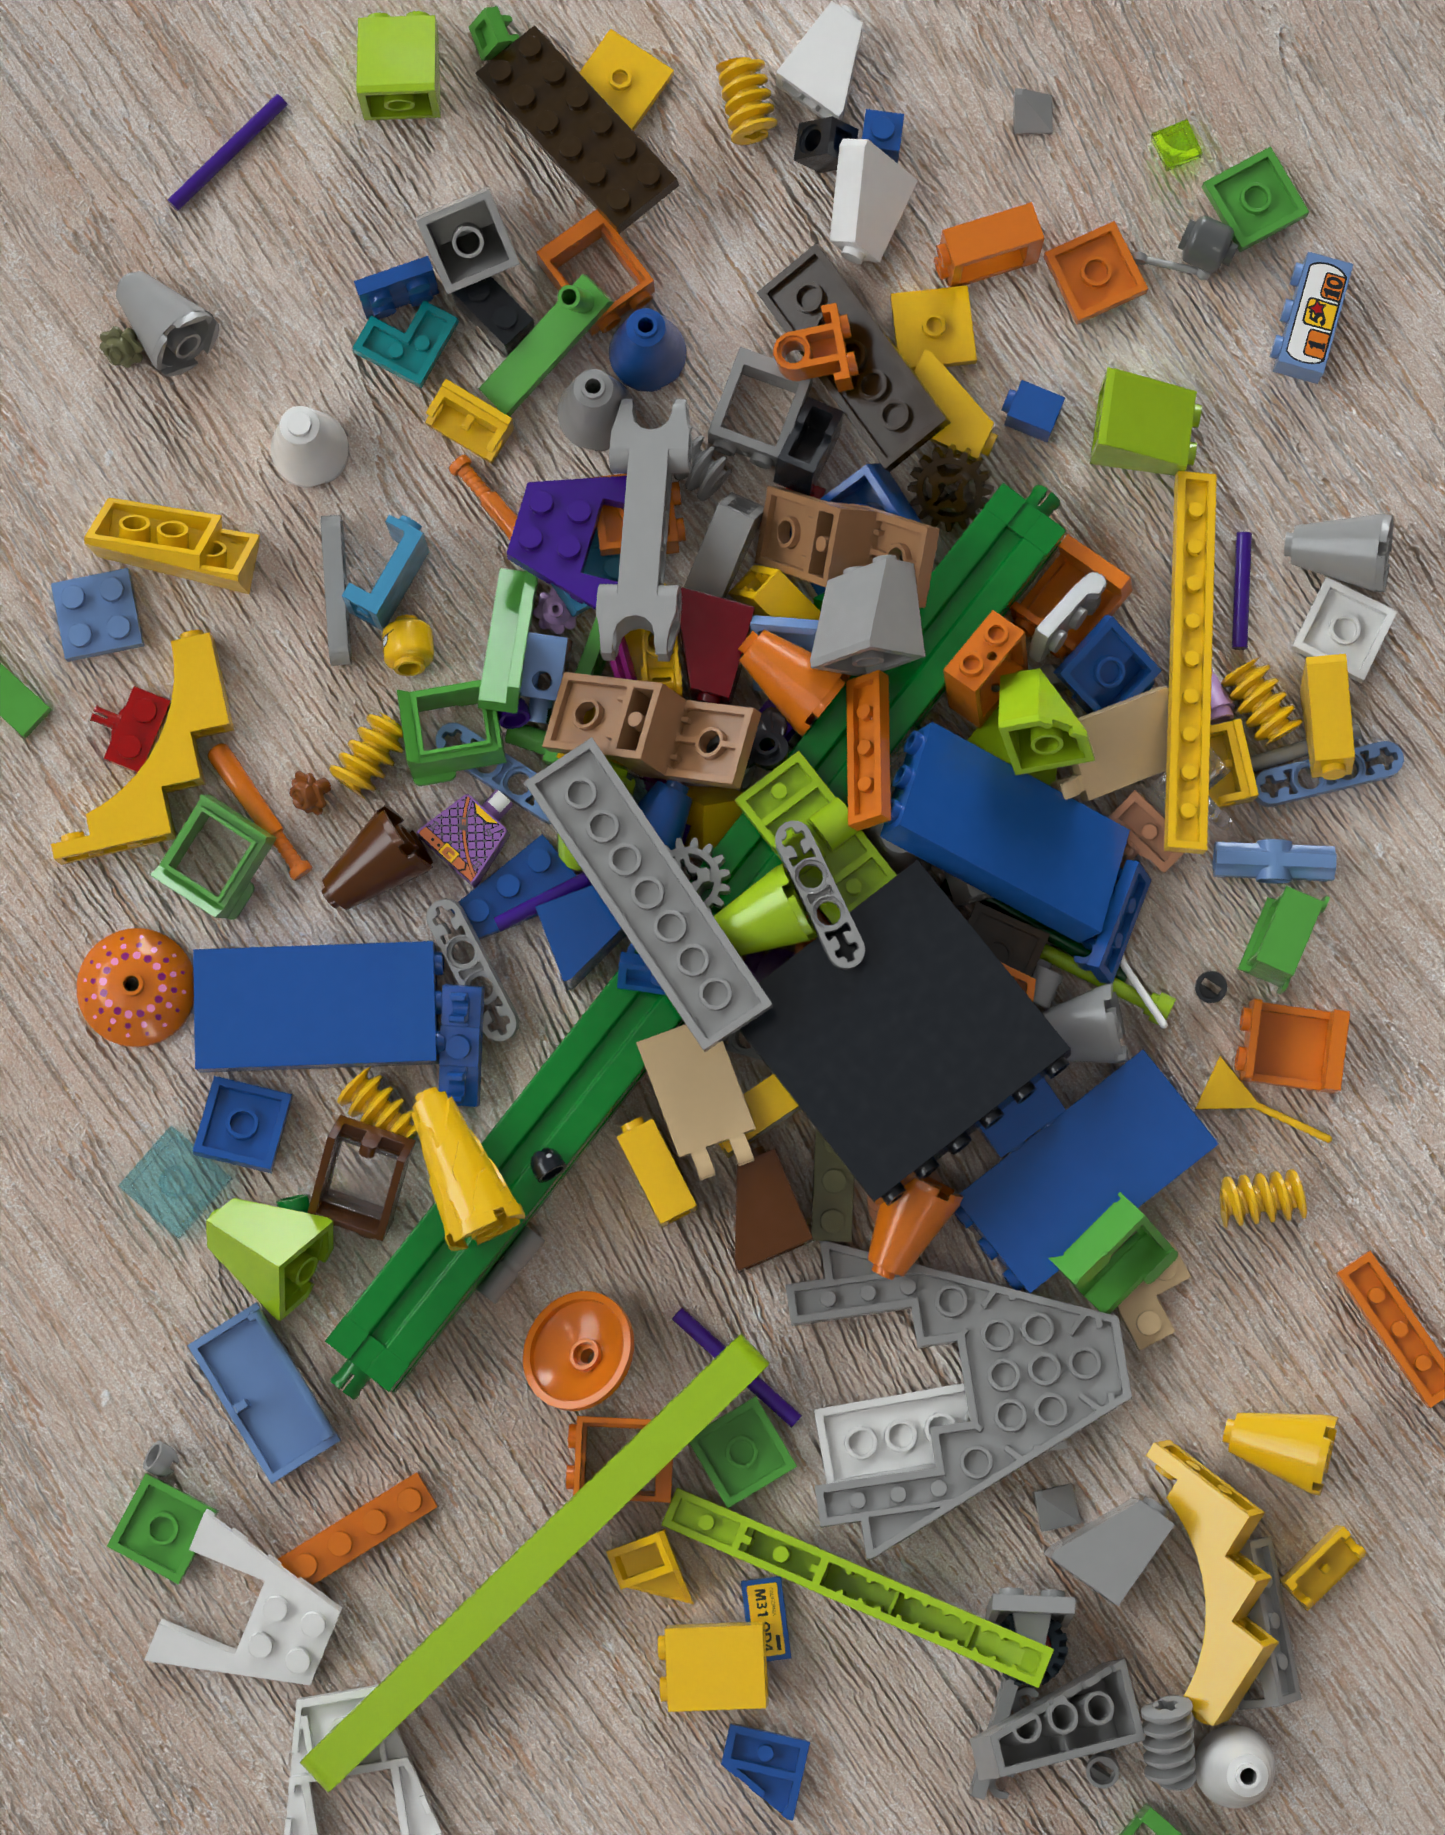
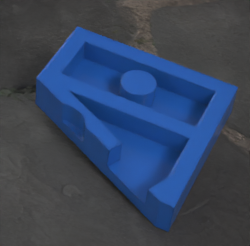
[721,1723,810,1821]

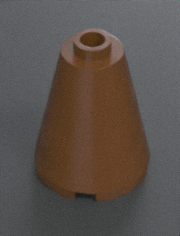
[321,805,433,910]

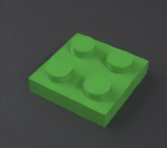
[1202,146,1309,252]
[689,1396,797,1509]
[107,1473,219,1584]

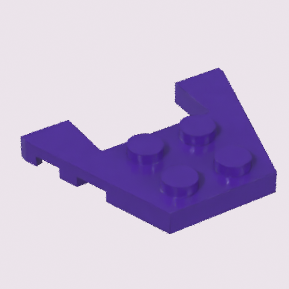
[506,476,627,610]

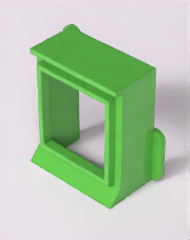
[397,680,507,786]
[150,794,277,920]
[1238,886,1330,995]
[1048,1192,1178,1314]

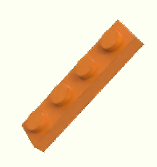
[846,670,891,831]
[1335,1250,1445,1408]
[278,1472,439,1585]

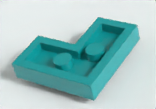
[352,300,459,389]

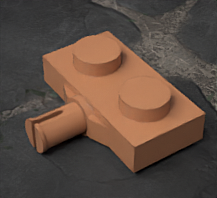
[1108,790,1184,873]

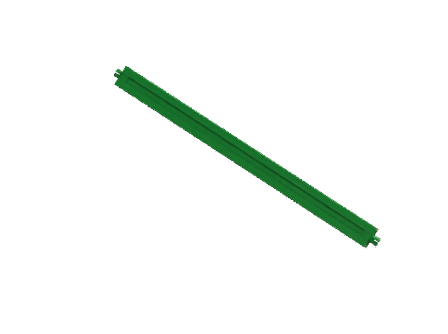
[325,483,1066,1400]

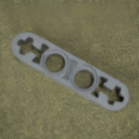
[321,515,352,666]
[774,820,865,970]
[426,898,519,1042]

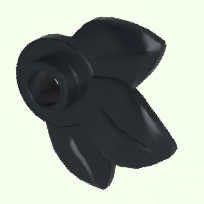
[746,707,789,771]

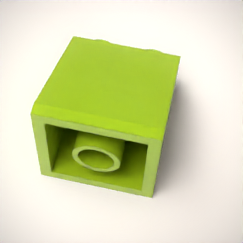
[356,11,441,120]
[1090,367,1202,476]

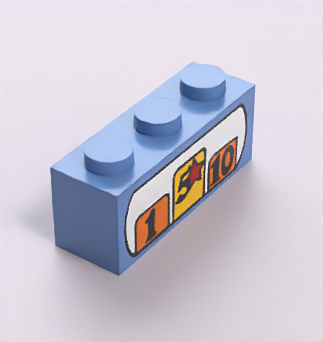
[1269,251,1354,384]

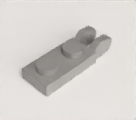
[1027,572,1107,663]

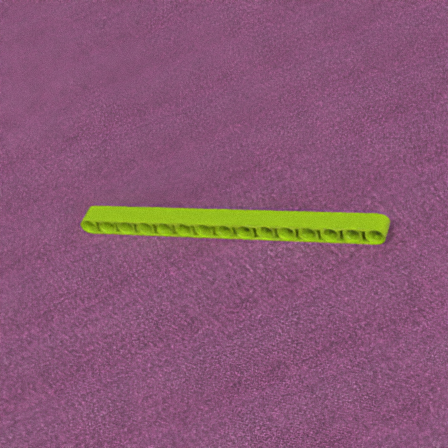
[299,1333,770,1793]

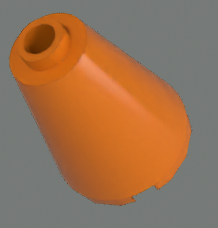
[738,629,851,736]
[867,1176,964,1280]

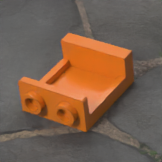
[1010,534,1133,659]
[1234,998,1350,1094]

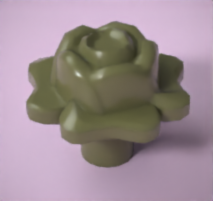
[99,326,143,368]

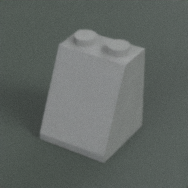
[416,186,520,294]
[810,555,925,676]
[1044,1497,1175,1606]

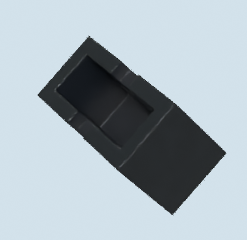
[452,276,535,358]
[773,397,844,496]

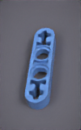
[436,723,551,824]
[1255,741,1404,807]

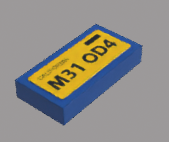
[741,1576,792,1662]

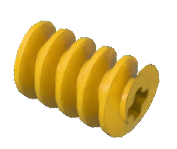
[716,57,777,145]
[1221,657,1303,746]
[329,712,405,800]
[337,1066,418,1139]
[1219,1169,1307,1228]

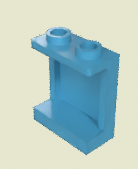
[342,515,430,631]

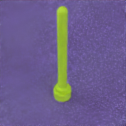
[1040,944,1176,1026]

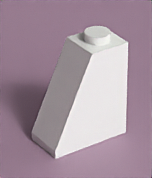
[776,1,863,121]
[830,139,918,264]

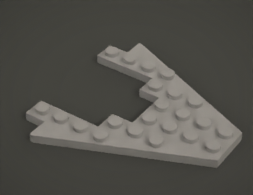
[785,1241,1132,1560]

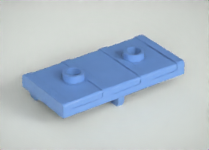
[187,1302,341,1484]

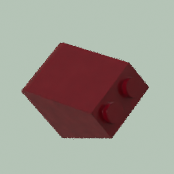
[679,587,755,705]

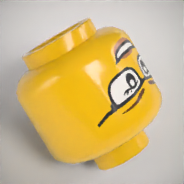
[382,614,434,676]

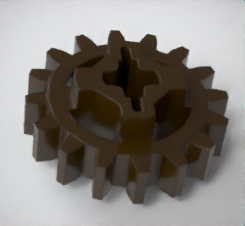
[907,444,994,532]

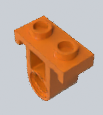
[773,303,859,392]

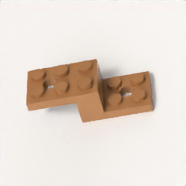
[754,486,940,608]
[542,672,762,789]

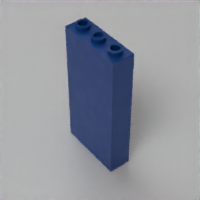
[880,722,1130,943]
[193,941,445,1073]
[954,1049,1219,1293]

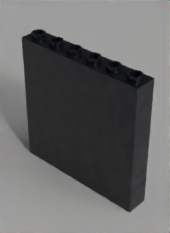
[739,860,1071,1207]

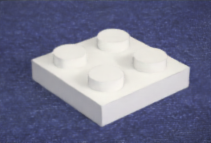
[1291,577,1398,683]

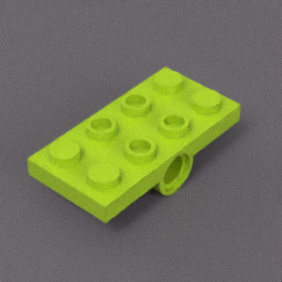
[735,751,897,925]

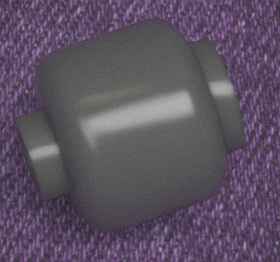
[1178,215,1238,273]

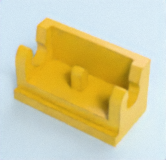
[425,379,514,464]
[1208,718,1259,810]
[1279,1525,1367,1611]

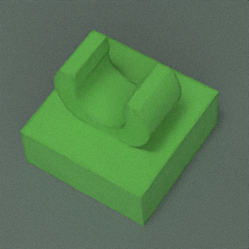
[469,6,519,61]

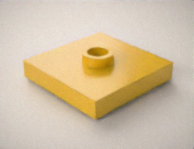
[579,28,674,131]
[890,285,977,371]

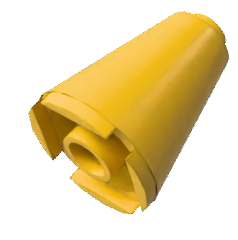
[1222,1412,1339,1496]

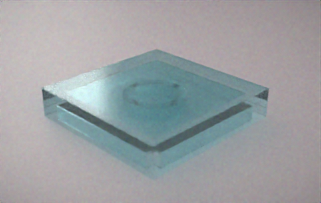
[118,1125,233,1239]

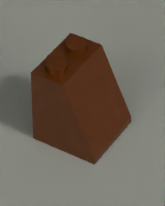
[734,1146,813,1274]

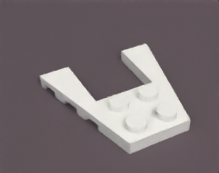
[144,1509,343,1685]
[284,1684,444,1835]

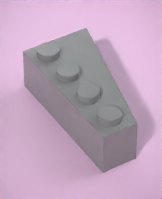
[970,1658,1146,1781]

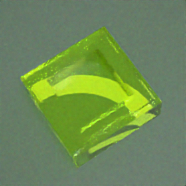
[1150,119,1203,172]

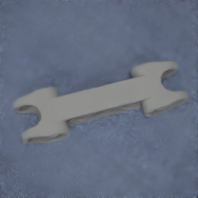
[596,399,694,662]

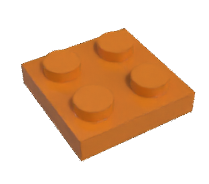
[1043,221,1148,325]

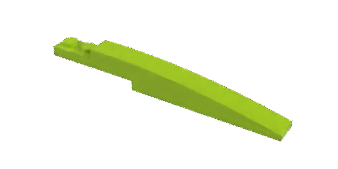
[661,1488,1054,1688]

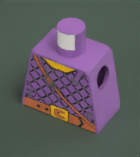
[416,789,514,889]

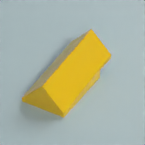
[84,497,260,594]

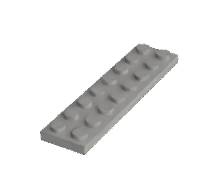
[524,737,773,1052]

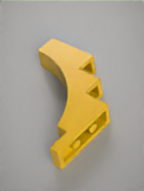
[51,629,234,865]
[1146,1440,1279,1726]

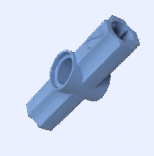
[1212,839,1337,884]

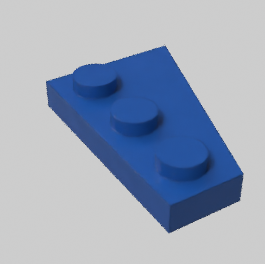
[451,834,576,940]

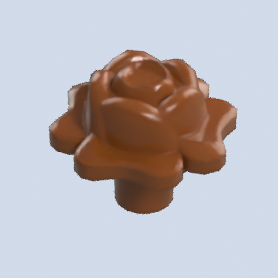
[289,771,331,816]

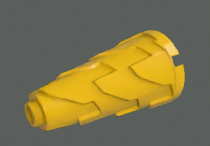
[411,1087,525,1251]

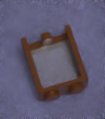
[308,1115,416,1242]

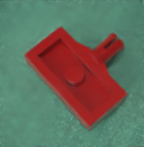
[90,686,171,773]

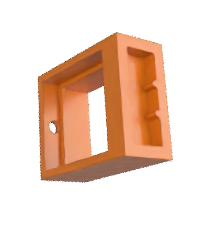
[934,202,1045,287]
[536,209,655,336]
[943,610,1029,728]
[566,1416,673,1503]

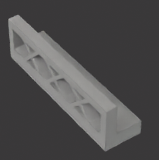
[1238,1536,1302,1710]

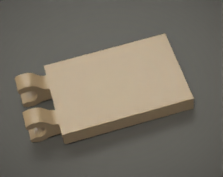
[1050,687,1169,801]
[636,1024,756,1181]

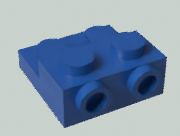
[1053,615,1162,714]

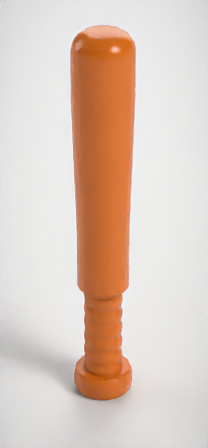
[449,455,517,540]
[208,743,313,881]

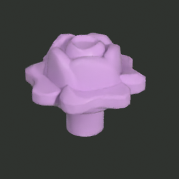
[533,587,578,635]

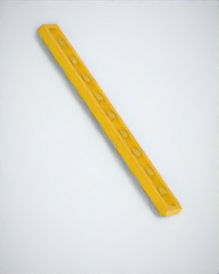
[1164,471,1217,854]

